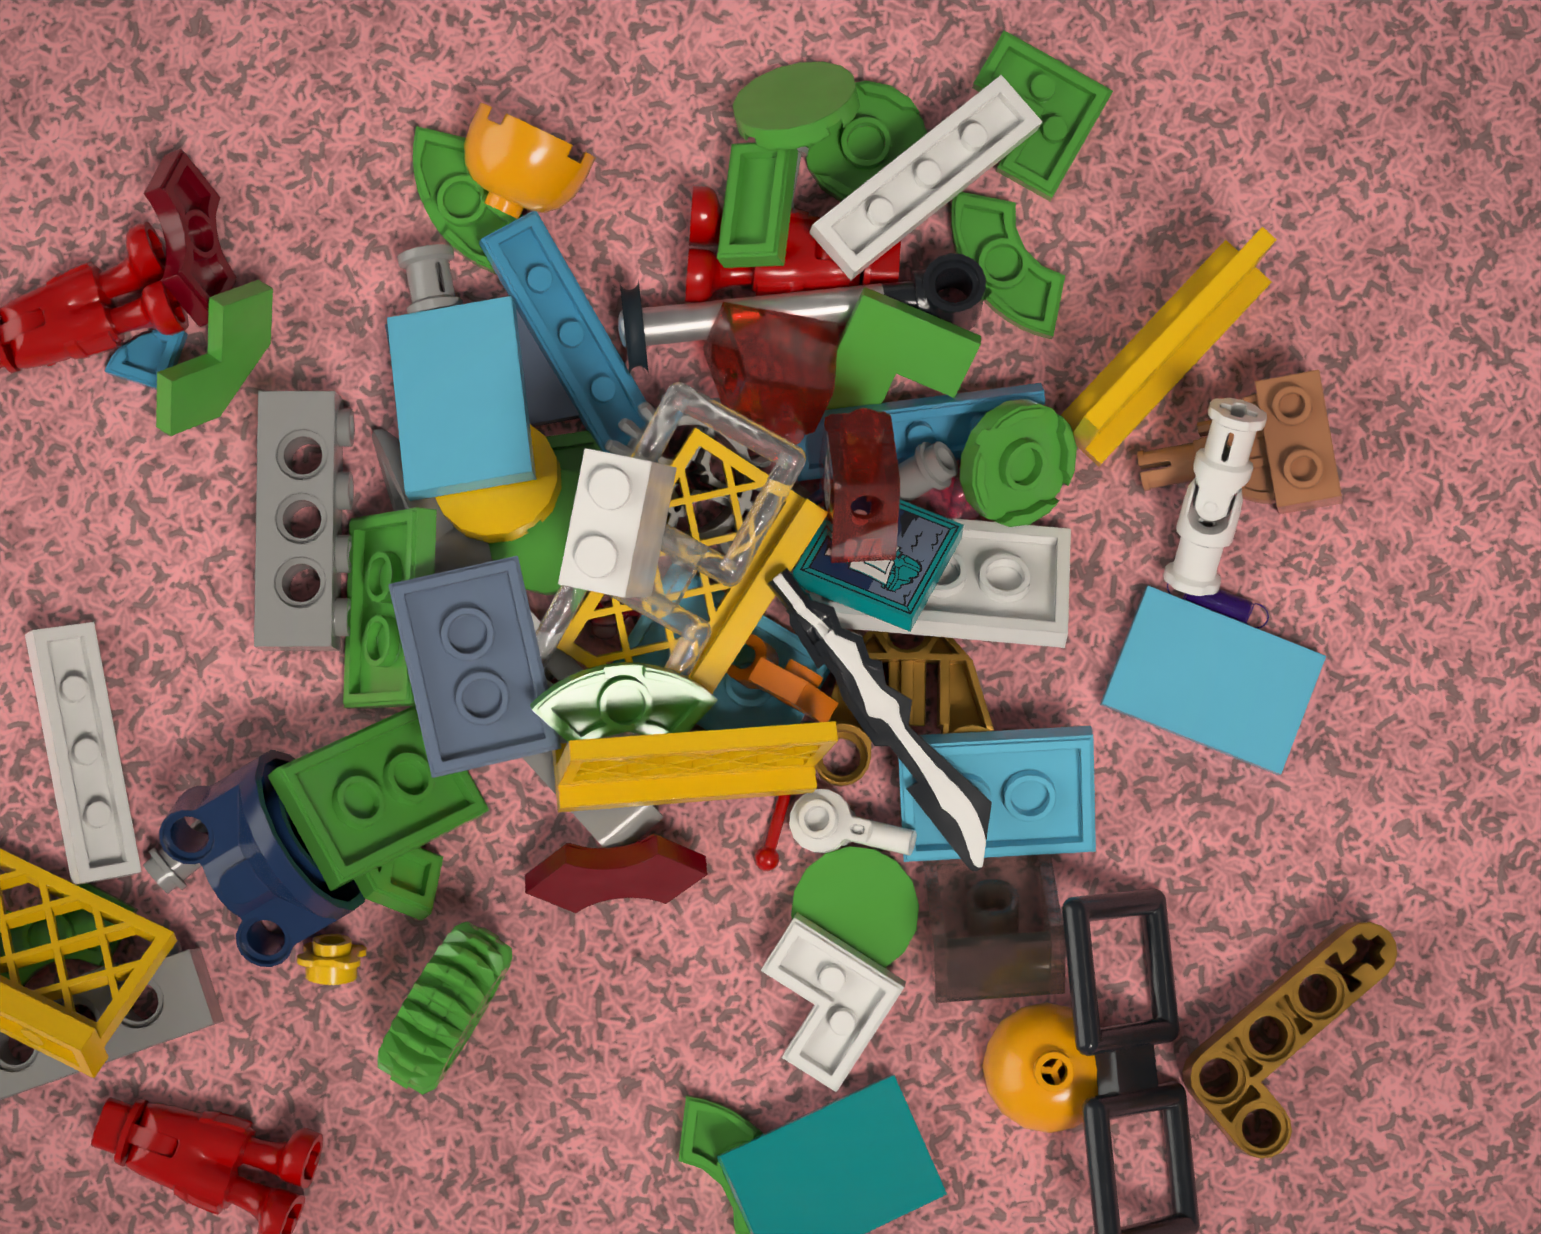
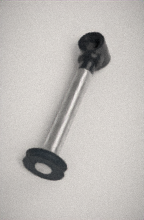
[618,253,986,375]

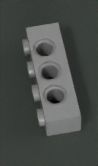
[254,391,355,651]
[0,941,225,1100]

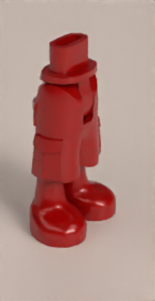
[685,186,901,303]
[0,222,189,374]
[91,1097,323,1234]

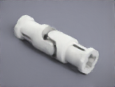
[1163,398,1267,596]

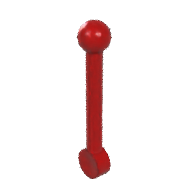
[754,795,791,872]

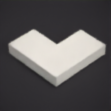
[761,913,906,1092]

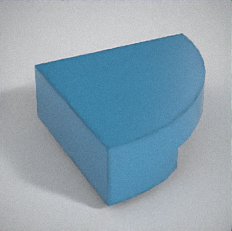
[105,329,188,390]

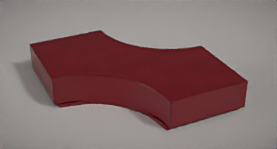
[143,149,237,327]
[525,834,708,913]

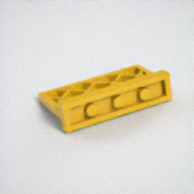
[1061,227,1277,467]
[555,428,828,694]
[552,721,838,813]
[0,849,177,1078]

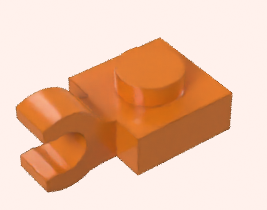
[726,634,839,722]

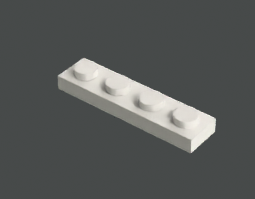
[809,75,1042,280]
[25,622,142,885]

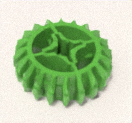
[377,921,512,1095]

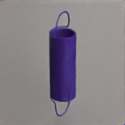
[1167,583,1269,629]

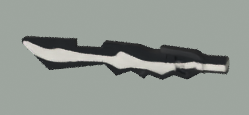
[767,568,992,871]

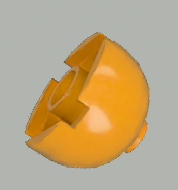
[464,102,596,219]
[983,1002,1098,1133]

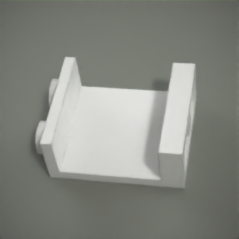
[558,448,677,598]

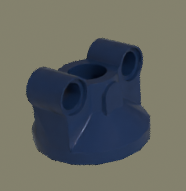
[159,749,365,967]

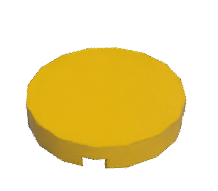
[435,424,561,543]

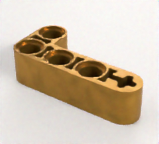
[1182,922,1398,1159]

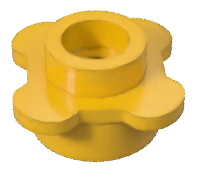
[296,934,367,985]

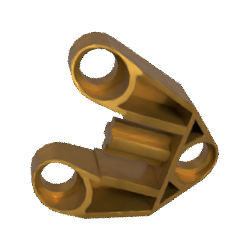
[815,631,994,787]

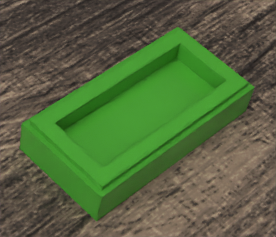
[717,143,798,268]

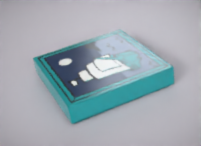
[793,479,964,632]

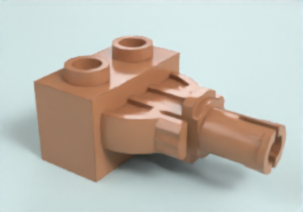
[1137,370,1343,514]

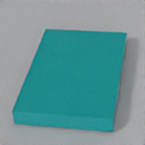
[717,1075,947,1234]

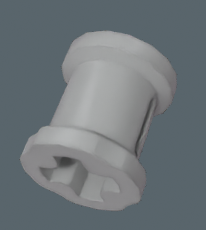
[397,244,463,314]

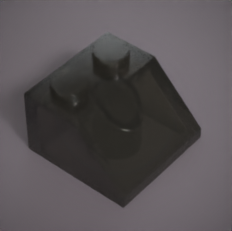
[922,854,1066,1003]

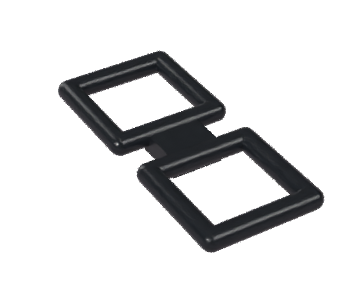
[1062,888,1200,1234]

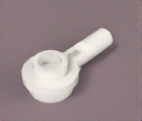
[789,789,917,856]

